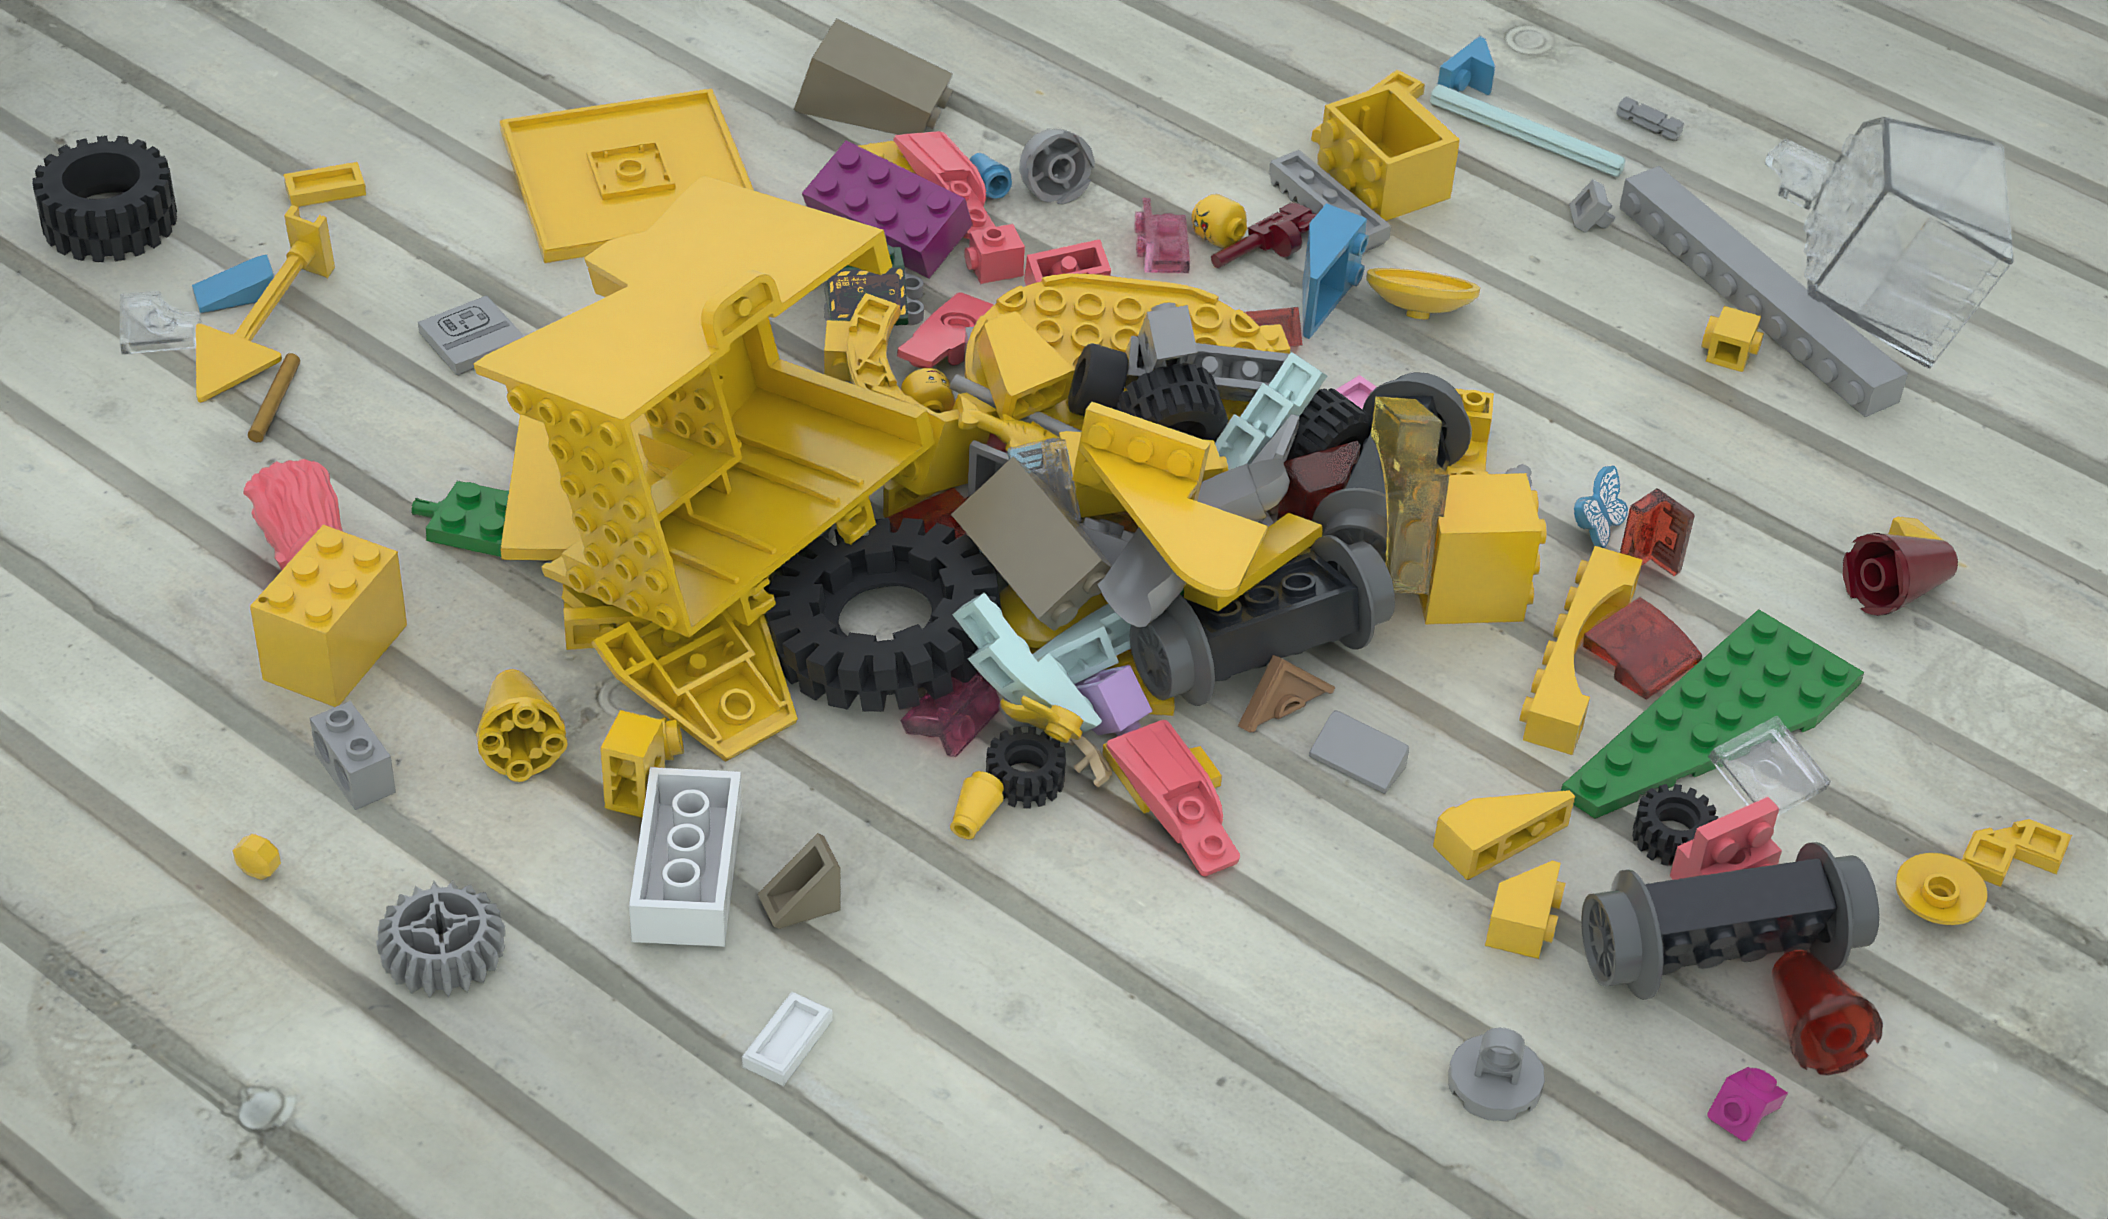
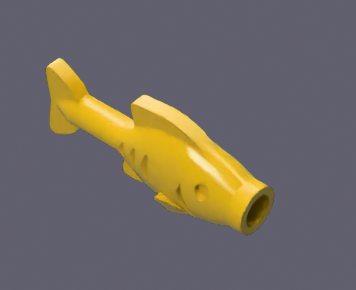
[957,396,1060,466]

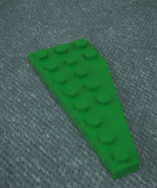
[1561,609,1864,819]

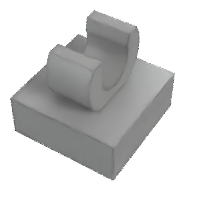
[1569,179,1616,232]

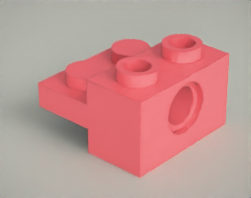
[1024,239,1111,286]
[1670,797,1782,880]

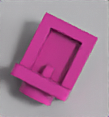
[1707,1067,1788,1141]

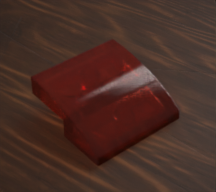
[1583,597,1702,700]

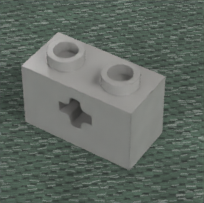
[1138,303,1198,373]

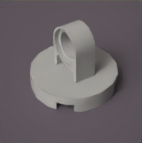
[1448,1027,1545,1121]

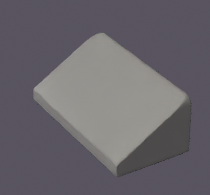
[1309,710,1409,794]

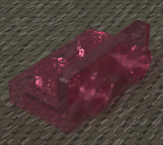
[1134,198,1190,273]
[900,671,1000,757]

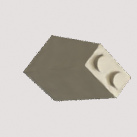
[794,18,953,135]
[951,456,1112,631]

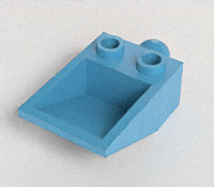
[1302,203,1369,339]

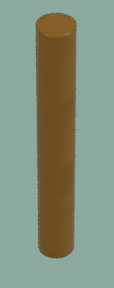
[247,353,301,443]

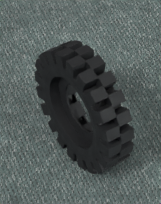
[766,518,1002,712]

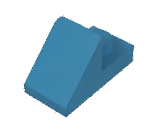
[1437,36,1495,95]

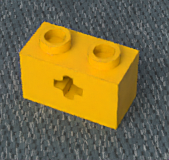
[600,710,665,818]

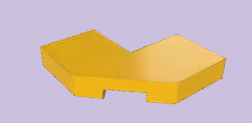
[1962,819,2072,887]

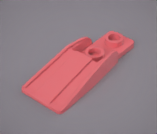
[893,131,996,239]
[897,292,994,368]
[1106,720,1240,876]

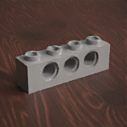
[1125,336,1289,402]

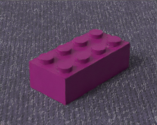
[802,140,973,279]

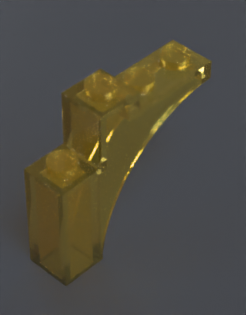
[1371,397,1450,595]

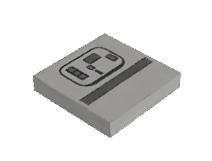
[418,295,524,375]

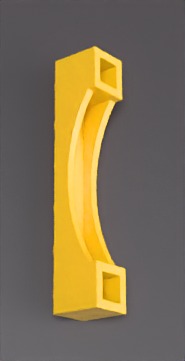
[1519,546,1643,755]

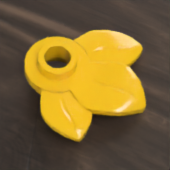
[1000,695,1084,743]

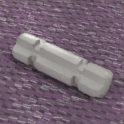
[1616,97,1684,140]

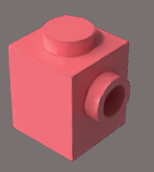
[964,224,1025,284]

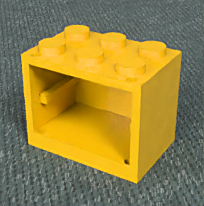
[1317,81,1460,221]
[1415,473,1547,625]
[250,525,407,707]

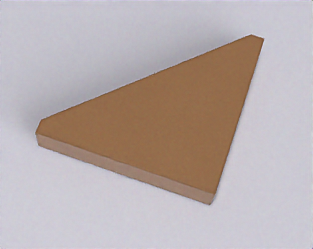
[1238,655,1335,733]

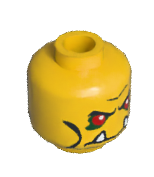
[1191,194,1247,248]

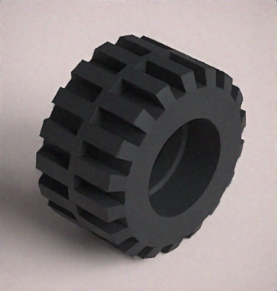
[1117,364,1228,442]
[1284,388,1374,500]

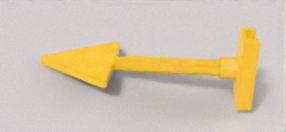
[196,205,335,403]

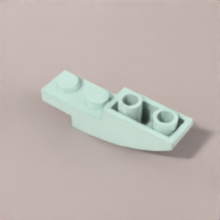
[952,593,1102,734]

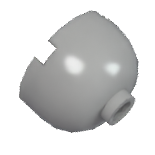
[1019,128,1095,204]

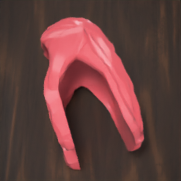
[243,459,343,570]

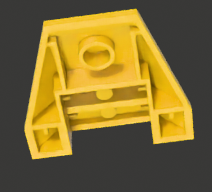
[592,596,798,762]

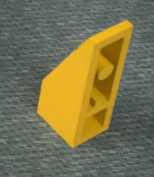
[1433,790,1575,881]

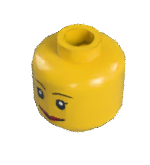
[900,368,955,413]

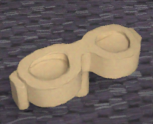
[1068,735,1112,788]

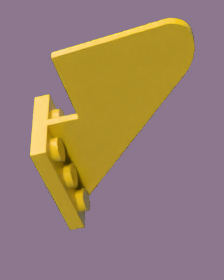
[1072,402,1268,597]

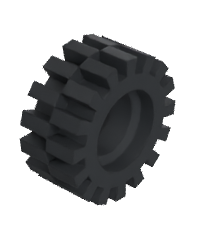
[986,726,1066,809]
[1632,784,1718,866]

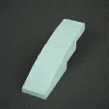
[1215,352,1327,470]
[1032,603,1131,684]

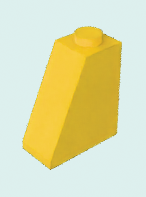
[978,311,1075,420]

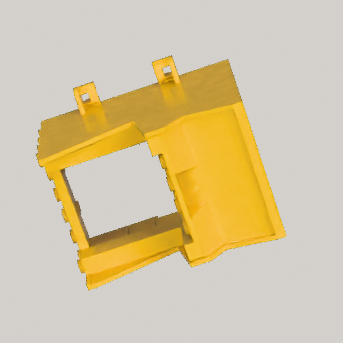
[473,176,935,638]

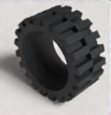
[32,135,177,263]

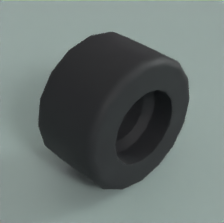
[1068,343,1129,417]

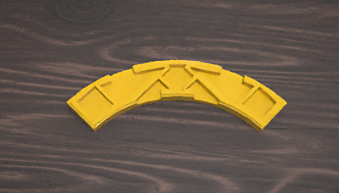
[846,293,919,405]

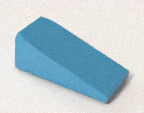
[192,254,274,313]

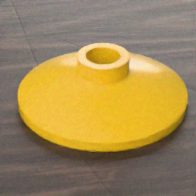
[1895,853,1988,925]

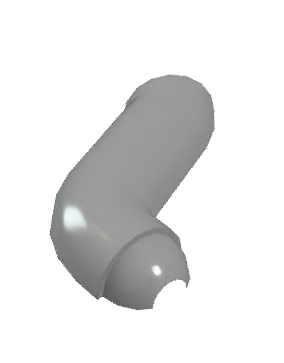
[1097,459,1290,627]

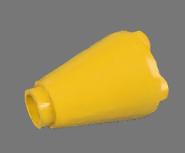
[476,669,568,782]

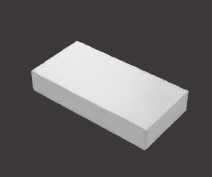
[742,992,833,1086]

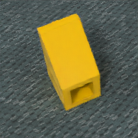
[1485,861,1566,959]

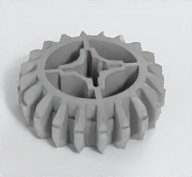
[376,881,506,998]

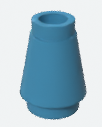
[969,153,1012,199]

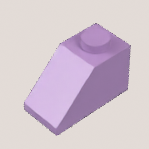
[1074,665,1152,737]

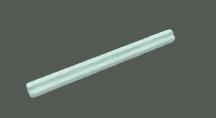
[1430,85,1626,177]

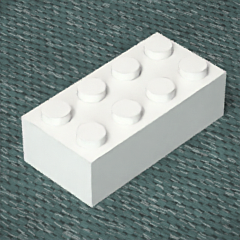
[629,767,742,947]

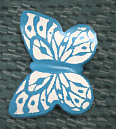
[1574,465,1628,548]

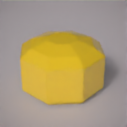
[232,834,281,880]

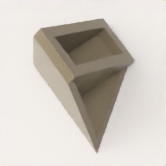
[758,833,841,929]

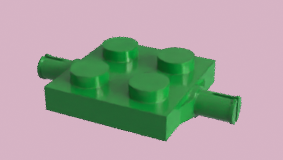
[411,480,509,557]

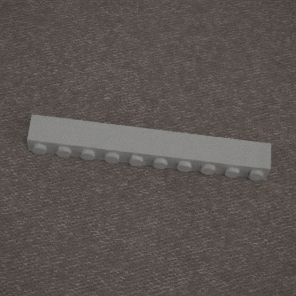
[1619,166,1908,417]

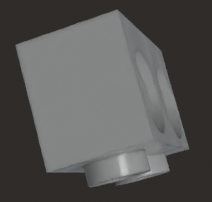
[310,701,396,810]

